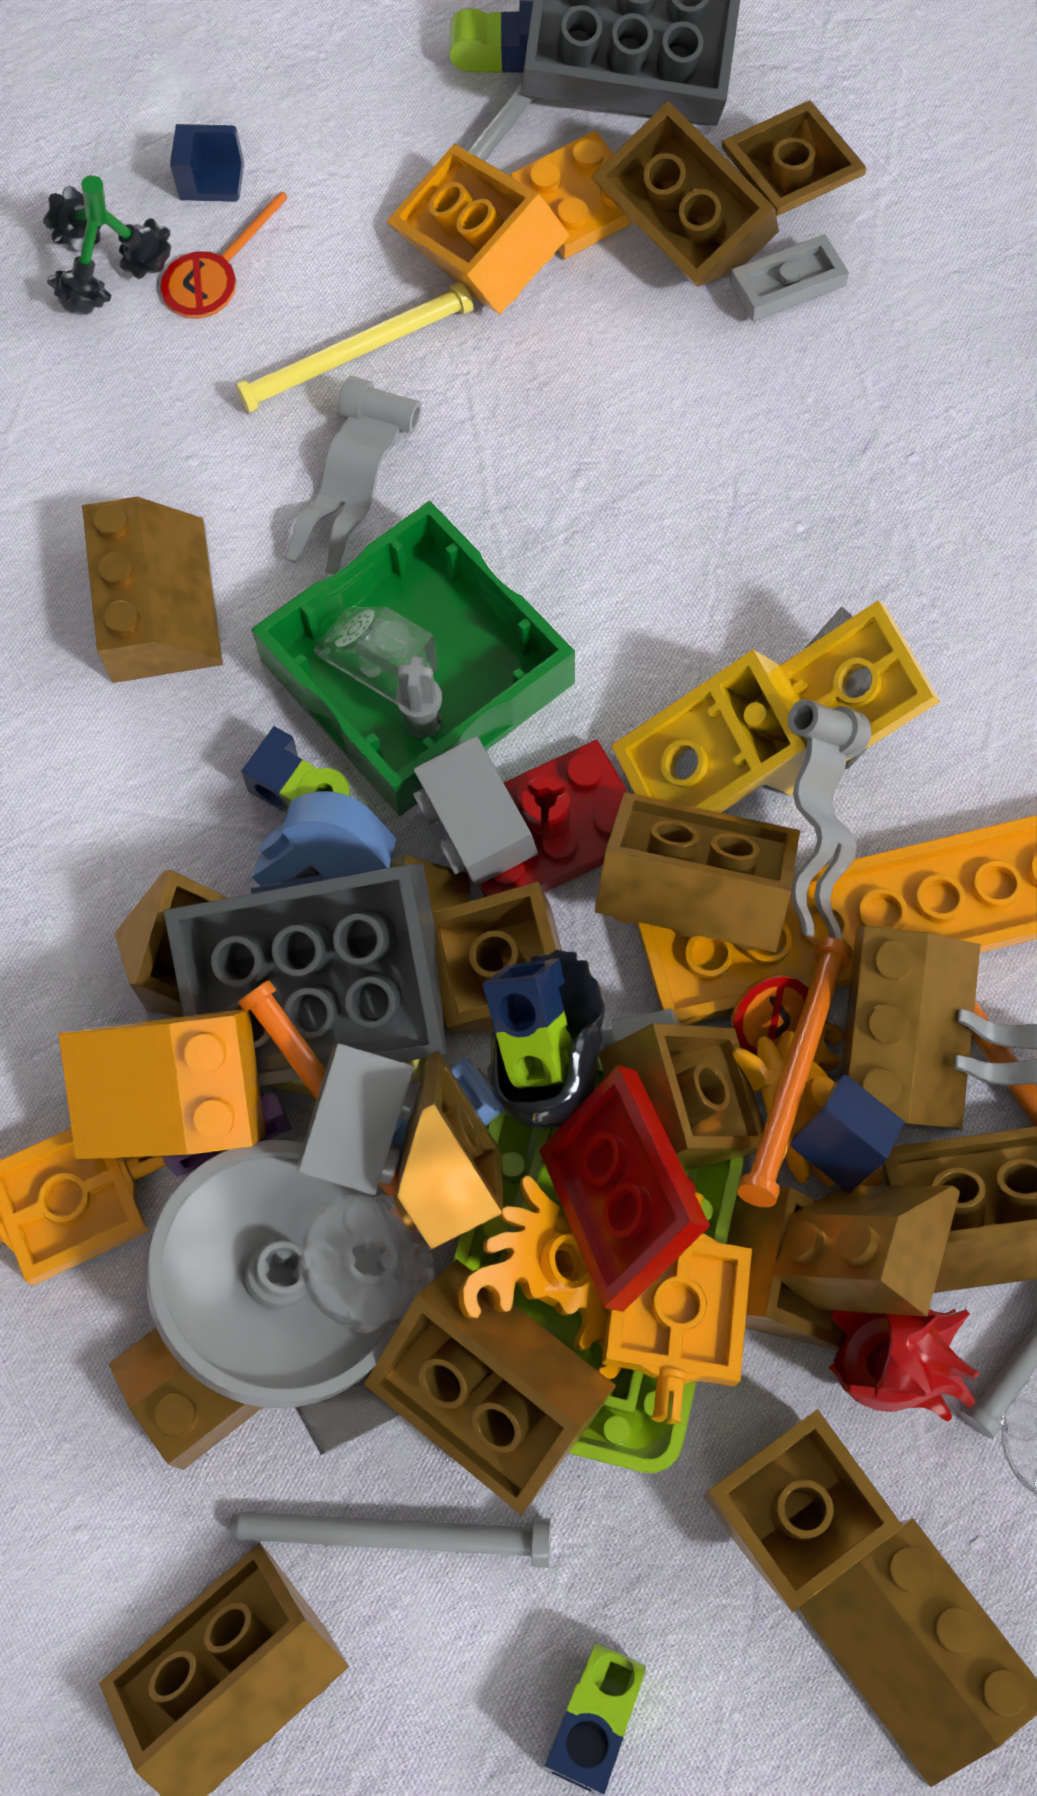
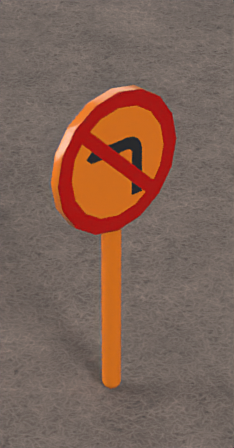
[160,192,287,318]
[731,974,809,1057]

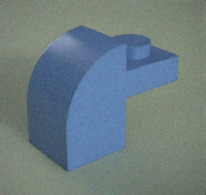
[252,791,396,886]

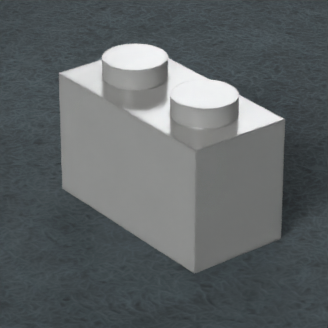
[413,736,538,887]
[295,1043,420,1195]

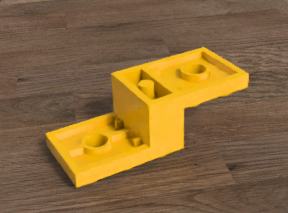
[611,600,941,813]

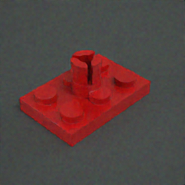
[478,739,628,897]
[539,1065,710,1312]

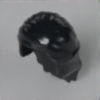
[487,949,605,1129]

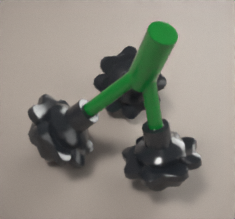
[43,175,171,315]

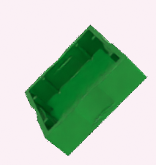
[251,500,575,817]

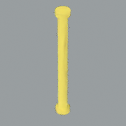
[235,281,473,413]

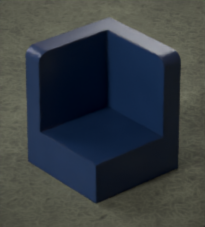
[170,124,244,202]
[790,1075,905,1193]

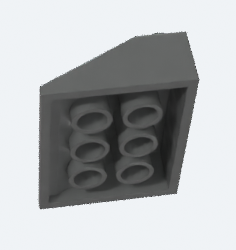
[521,0,740,126]
[164,863,446,1086]

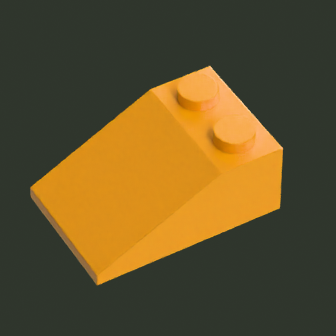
[386,144,570,315]
[58,1009,266,1159]

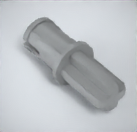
[396,657,442,739]

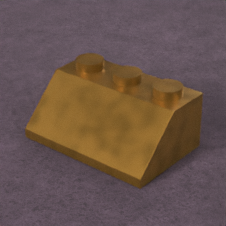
[591,101,779,287]
[82,496,223,683]
[594,792,800,953]
[840,926,981,1129]
[882,1126,1037,1293]
[364,1259,616,1516]
[798,1518,1037,1787]
[99,1542,349,1796]

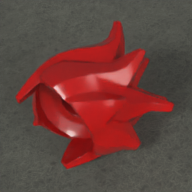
[829,1309,979,1422]

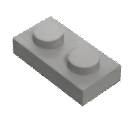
[730,234,849,322]

